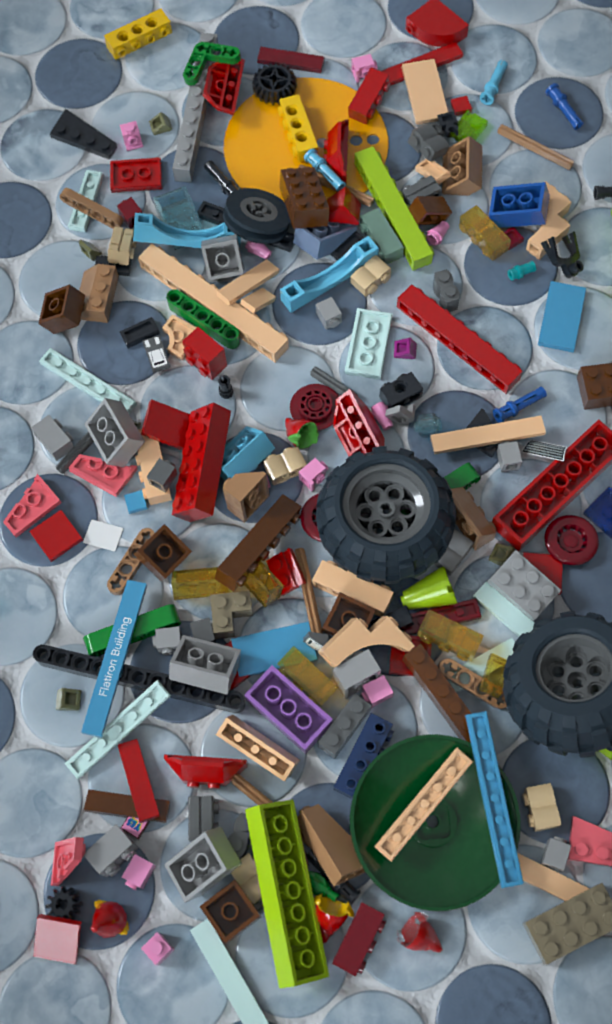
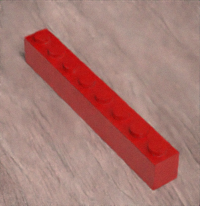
[397,284,523,394]

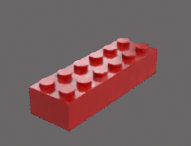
[172,402,231,522]

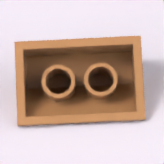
[442,136,483,196]
[79,264,119,323]
[223,471,269,523]
[451,487,496,551]

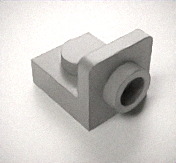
[385,404,416,426]

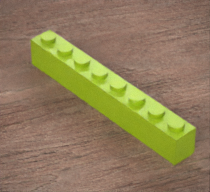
[354,146,434,271]

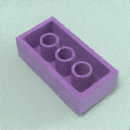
[244,665,333,754]

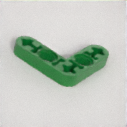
[183,42,241,86]

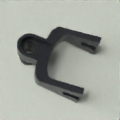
[541,231,584,279]

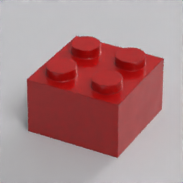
[182,327,227,380]

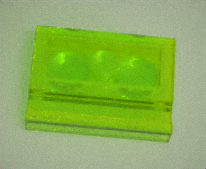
[449,110,488,142]

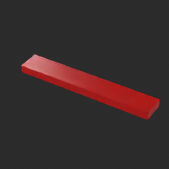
[381,42,463,86]

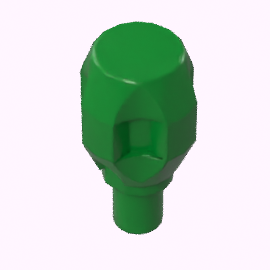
[308,871,339,902]

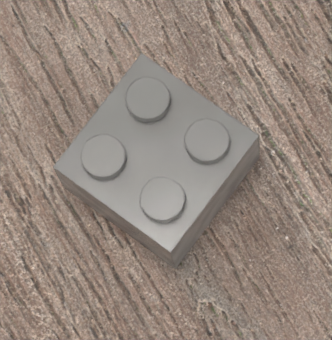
[201,234,244,281]
[333,649,381,699]
[84,824,139,878]

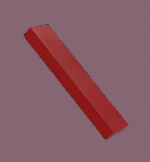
[118,738,160,823]

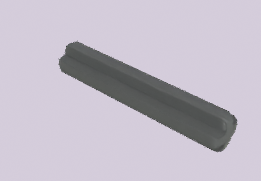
[310,367,358,396]
[56,432,94,474]

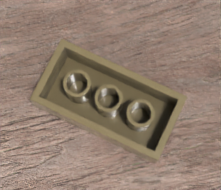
[523,883,612,965]

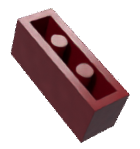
[332,902,387,977]

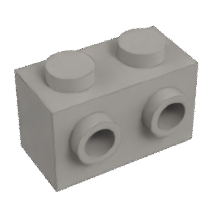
[31,415,74,461]

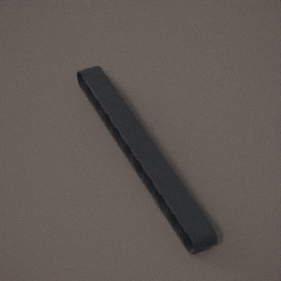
[33,644,245,713]

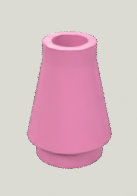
[426,221,450,246]
[245,241,272,260]
[371,402,394,431]

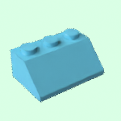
[220,426,275,481]

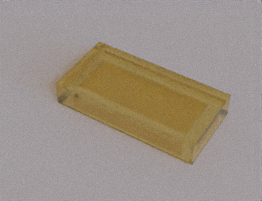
[479,653,507,698]

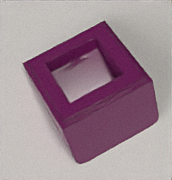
[394,337,417,359]

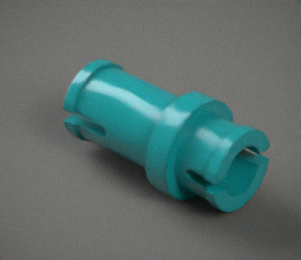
[507,260,536,281]

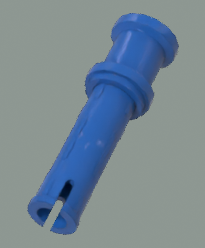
[545,83,584,130]
[493,386,547,423]

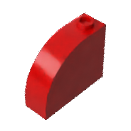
[406,0,469,47]

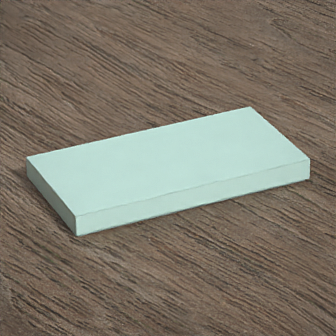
[345,308,393,380]

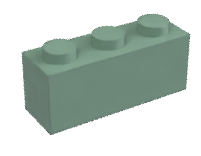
[359,208,404,264]

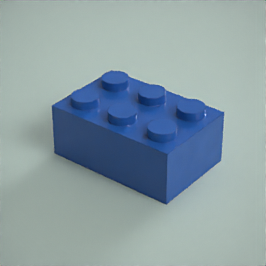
[489,182,550,228]

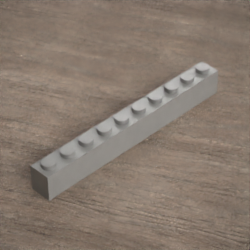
[172,33,219,183]

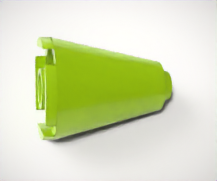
[400,566,457,610]

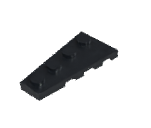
[49,109,117,160]

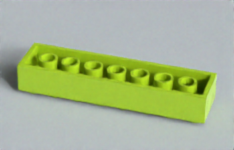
[245,799,330,989]

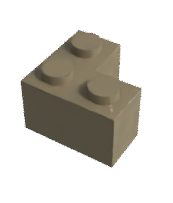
[210,590,253,639]

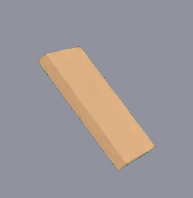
[402,59,448,125]

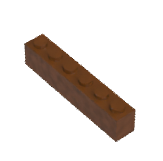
[214,494,302,592]
[403,644,472,743]

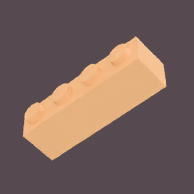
[135,429,172,505]
[312,560,394,617]
[216,715,300,782]

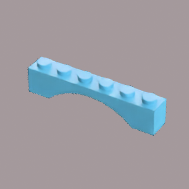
[133,213,241,248]
[280,236,379,313]

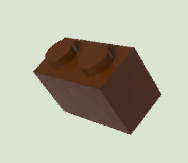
[408,196,452,224]

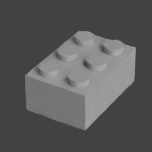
[84,398,145,467]
[487,550,561,621]
[169,635,241,695]
[164,826,242,903]

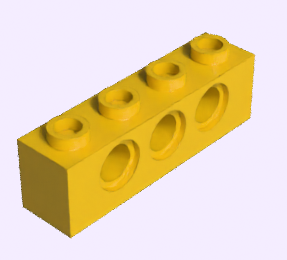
[104,8,172,60]
[278,94,319,163]

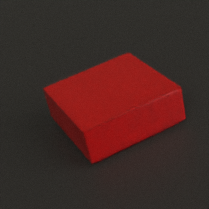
[451,95,472,116]

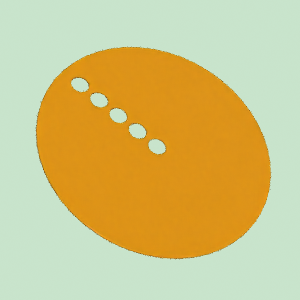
[224,77,388,201]

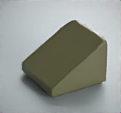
[149,112,173,135]
[79,240,102,261]
[489,543,515,566]
[56,688,81,710]

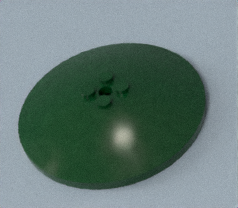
[349,734,521,911]

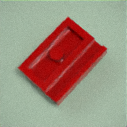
[266,548,306,596]

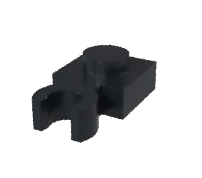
[437,111,459,138]

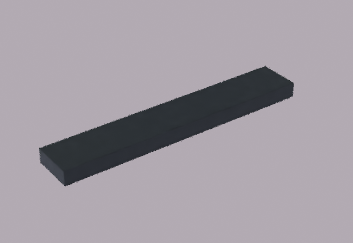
[196,201,295,252]

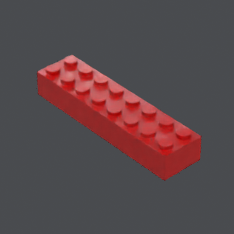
[492,419,612,552]

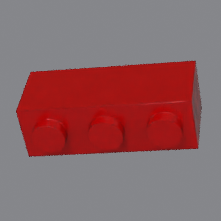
[348,68,390,125]

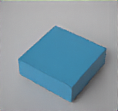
[124,490,148,514]

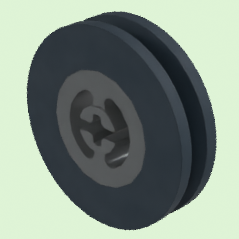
[223,188,291,244]

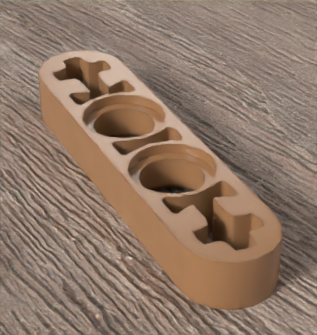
[59,188,124,229]
[107,528,154,595]
[437,658,507,709]

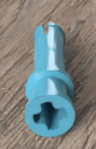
[479,60,508,105]
[304,148,346,191]

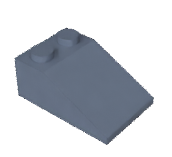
[293,222,358,260]

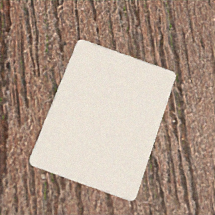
[83,520,123,551]

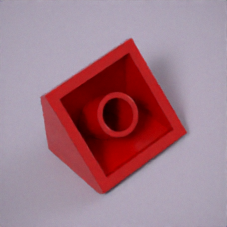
[327,186,361,225]

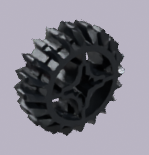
[252,62,297,105]

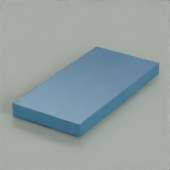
[538,281,586,352]
[231,622,317,677]

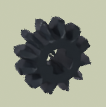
[45,886,83,920]

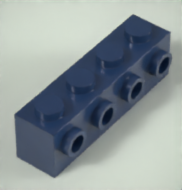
[333,713,395,799]

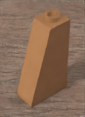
[297,804,365,886]

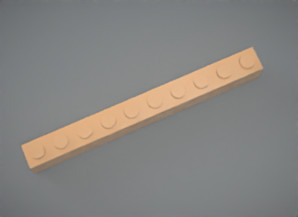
[138,243,289,363]

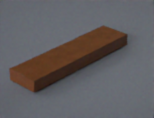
[84,789,170,823]

